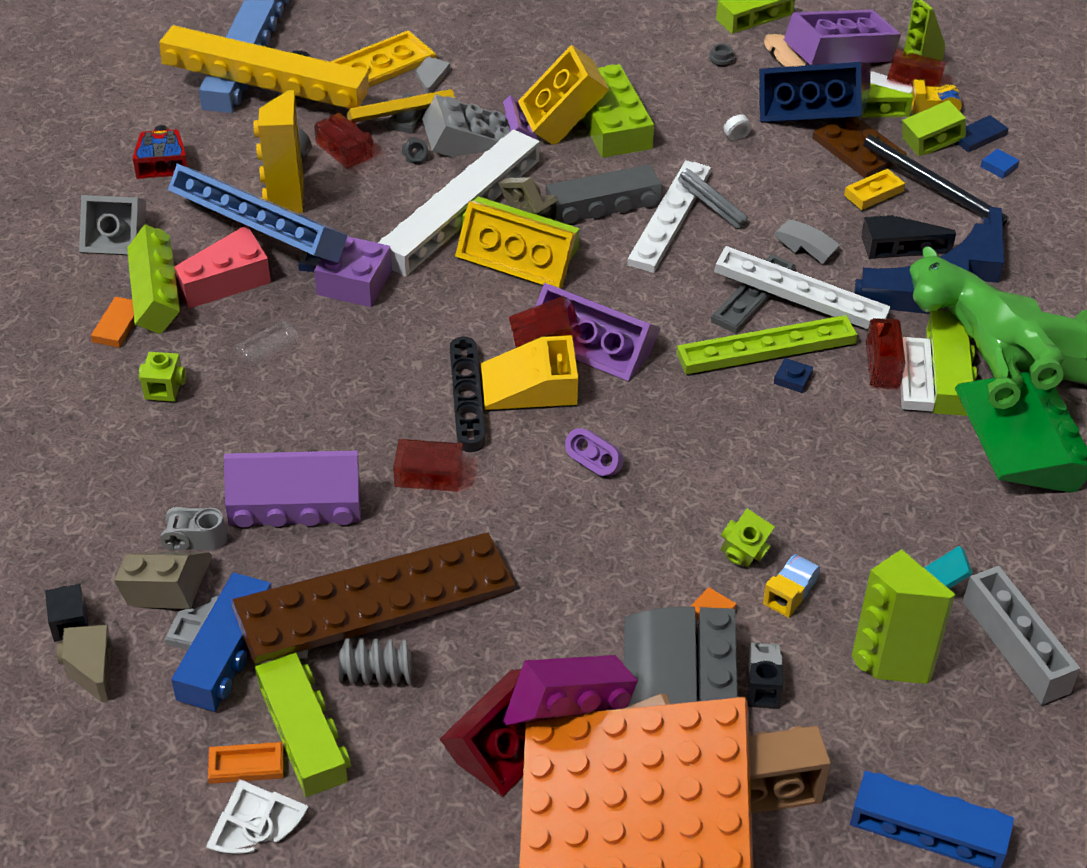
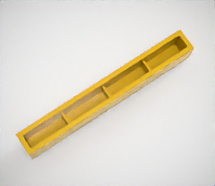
[159,25,368,108]

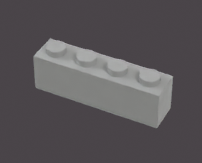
[963,566,1080,705]

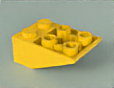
[481,335,578,410]

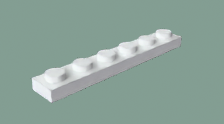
[627,160,711,273]
[714,246,890,334]

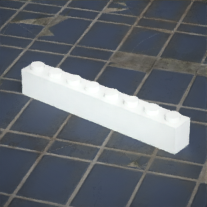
[378,130,540,277]

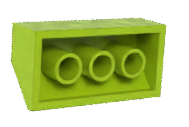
[851,549,955,684]

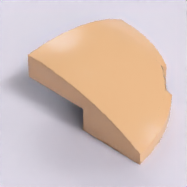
[764,34,808,67]

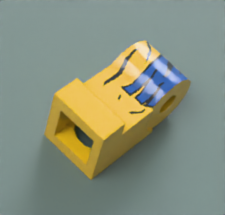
[911,80,962,113]

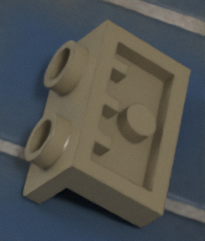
[498,177,558,215]

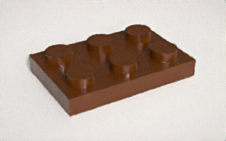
[812,117,907,178]

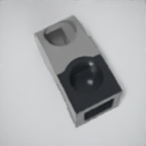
[748,642,783,709]

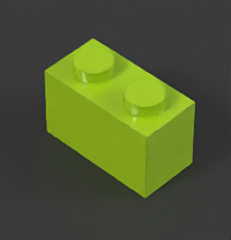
[902,100,966,156]

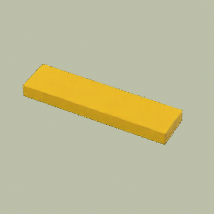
[347,89,455,123]

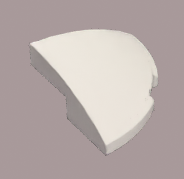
[206,779,308,854]

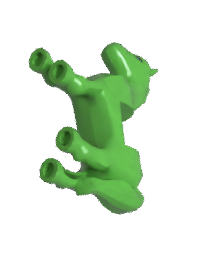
[909,247,1087,409]

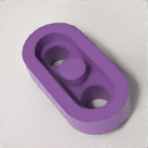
[565,428,624,476]

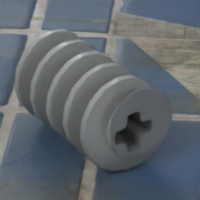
[338,638,413,685]

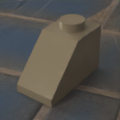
[57,625,112,702]

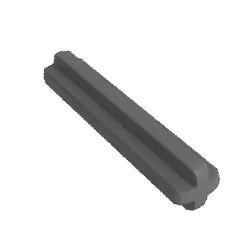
[678,169,748,229]

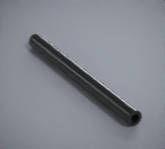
[863,135,1009,227]

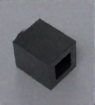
[45,584,88,642]

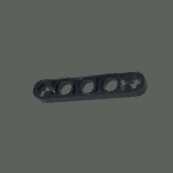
[450,336,485,452]

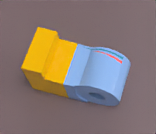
[762,554,820,618]

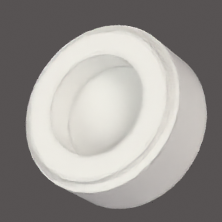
[724,115,752,141]

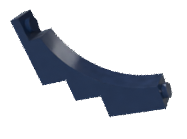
[854,207,1004,314]

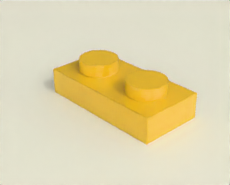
[844,168,905,210]

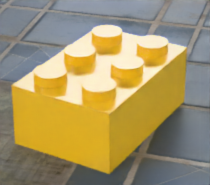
[518,45,609,145]

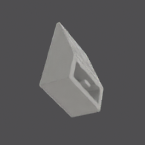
[422,94,510,157]

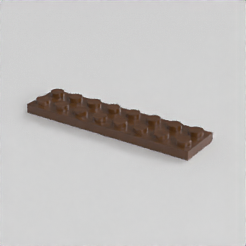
[231,532,515,664]

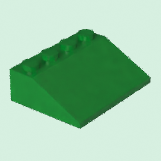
[955,372,1087,493]

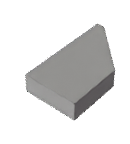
[416,57,451,94]
[165,596,219,650]

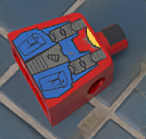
[133,125,188,179]

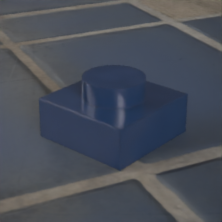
[773,358,813,393]

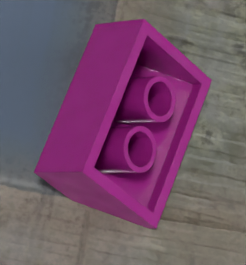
[503,655,638,725]

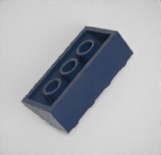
[759,62,871,122]

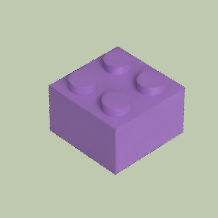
[314,236,392,307]

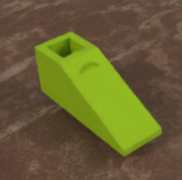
[902,0,946,73]

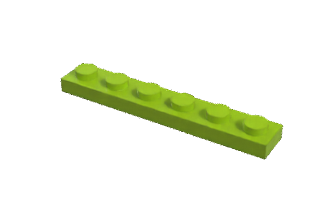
[676,315,857,375]

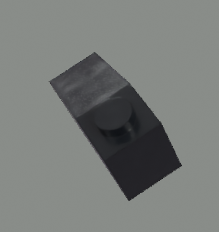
[861,215,956,259]

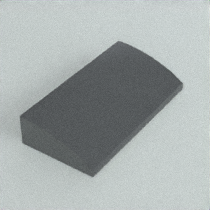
[624,607,697,707]

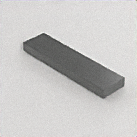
[711,254,796,334]

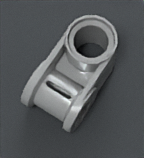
[160,507,228,550]

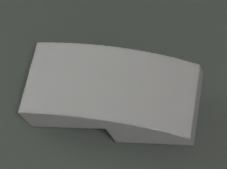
[774,219,840,264]

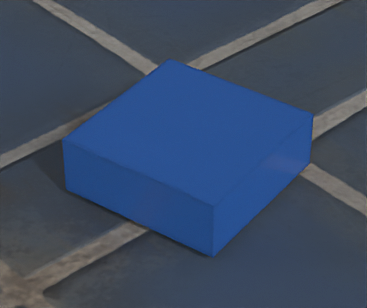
[980,148,1020,179]

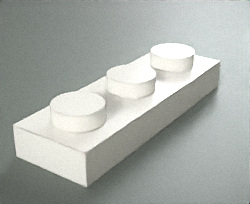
[898,337,935,411]

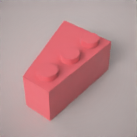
[174,225,271,309]

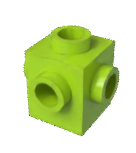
[139,352,186,402]
[720,508,775,567]

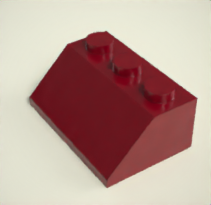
[440,669,526,796]

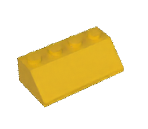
[253,90,304,213]

